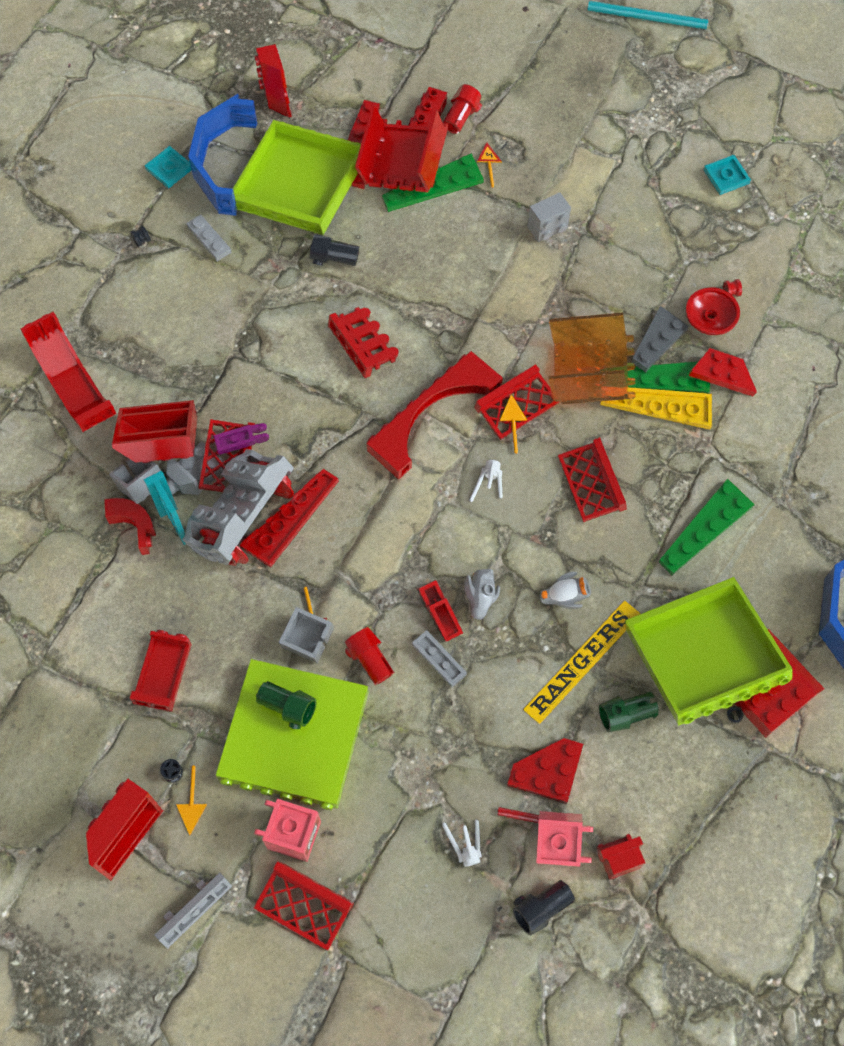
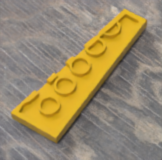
[600,385,712,429]

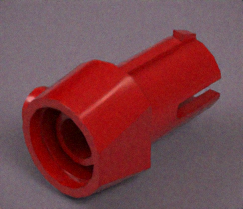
[443,84,482,134]
[345,627,395,685]

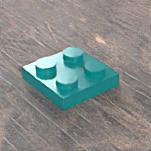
[145,146,192,189]
[703,155,751,195]

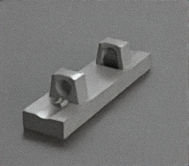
[155,873,232,949]

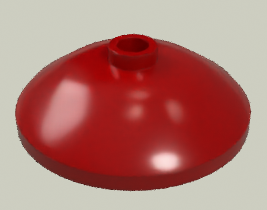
[686,287,740,335]

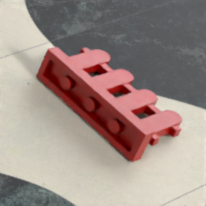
[328,307,399,378]

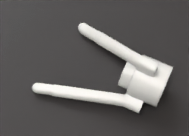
[469,460,502,502]
[442,820,482,867]

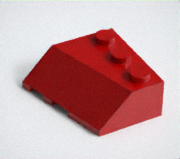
[254,44,292,117]

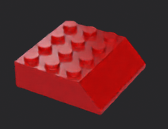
[112,400,197,463]
[734,629,825,738]
[86,778,163,881]

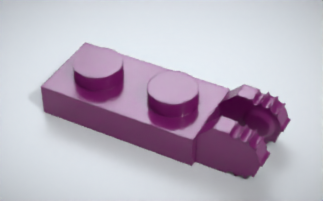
[214,423,269,455]

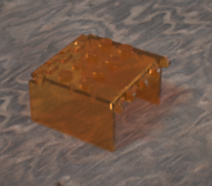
[548,312,636,404]

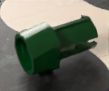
[256,681,317,729]
[598,691,659,733]

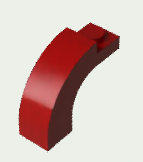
[104,498,156,555]

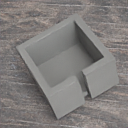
[528,193,571,242]
[109,459,167,504]
[279,607,334,664]

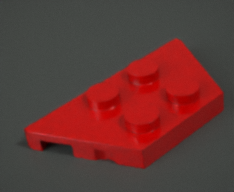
[689,348,757,397]

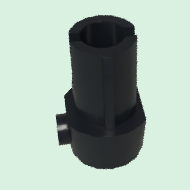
[310,234,360,266]
[513,880,575,936]

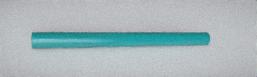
[587,1,709,30]

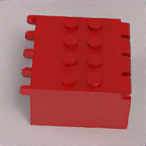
[355,105,448,192]

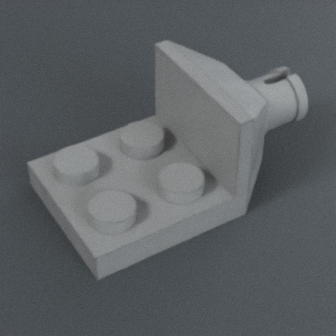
[166,441,226,495]

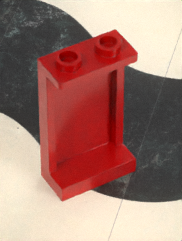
[129,630,192,712]

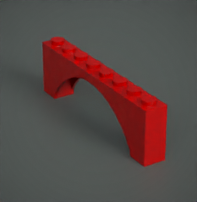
[367,351,503,480]

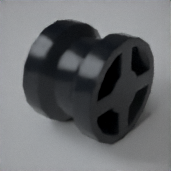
[130,225,151,247]
[160,759,183,783]

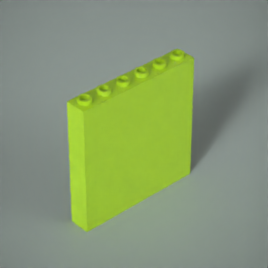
[233,120,361,235]
[625,577,792,726]
[216,659,369,810]

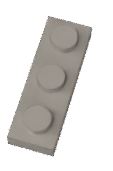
[187,215,231,261]
[412,630,467,688]

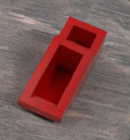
[417,580,463,642]

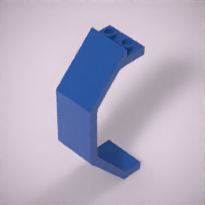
[188,94,257,216]
[819,560,844,669]

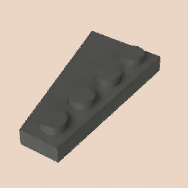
[631,306,689,373]

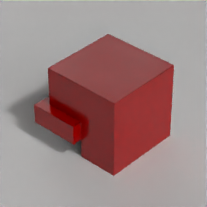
[597,833,646,880]

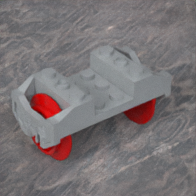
[182,449,294,566]

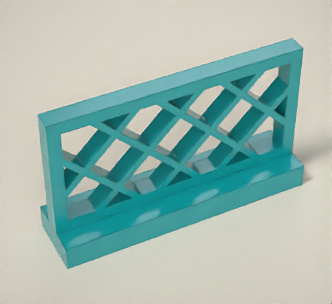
[143,471,186,545]

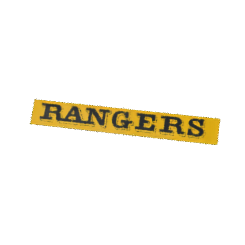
[523,601,641,724]

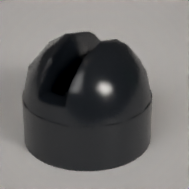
[727,706,744,723]

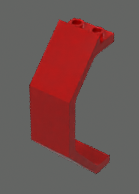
[20,311,116,432]

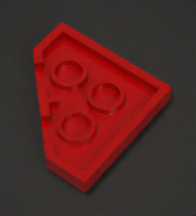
[507,738,584,804]

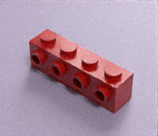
[409,87,447,127]

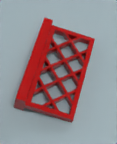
[474,364,560,440]
[199,419,255,492]
[558,437,627,522]
[254,861,354,951]

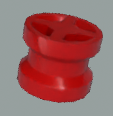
[723,279,742,297]

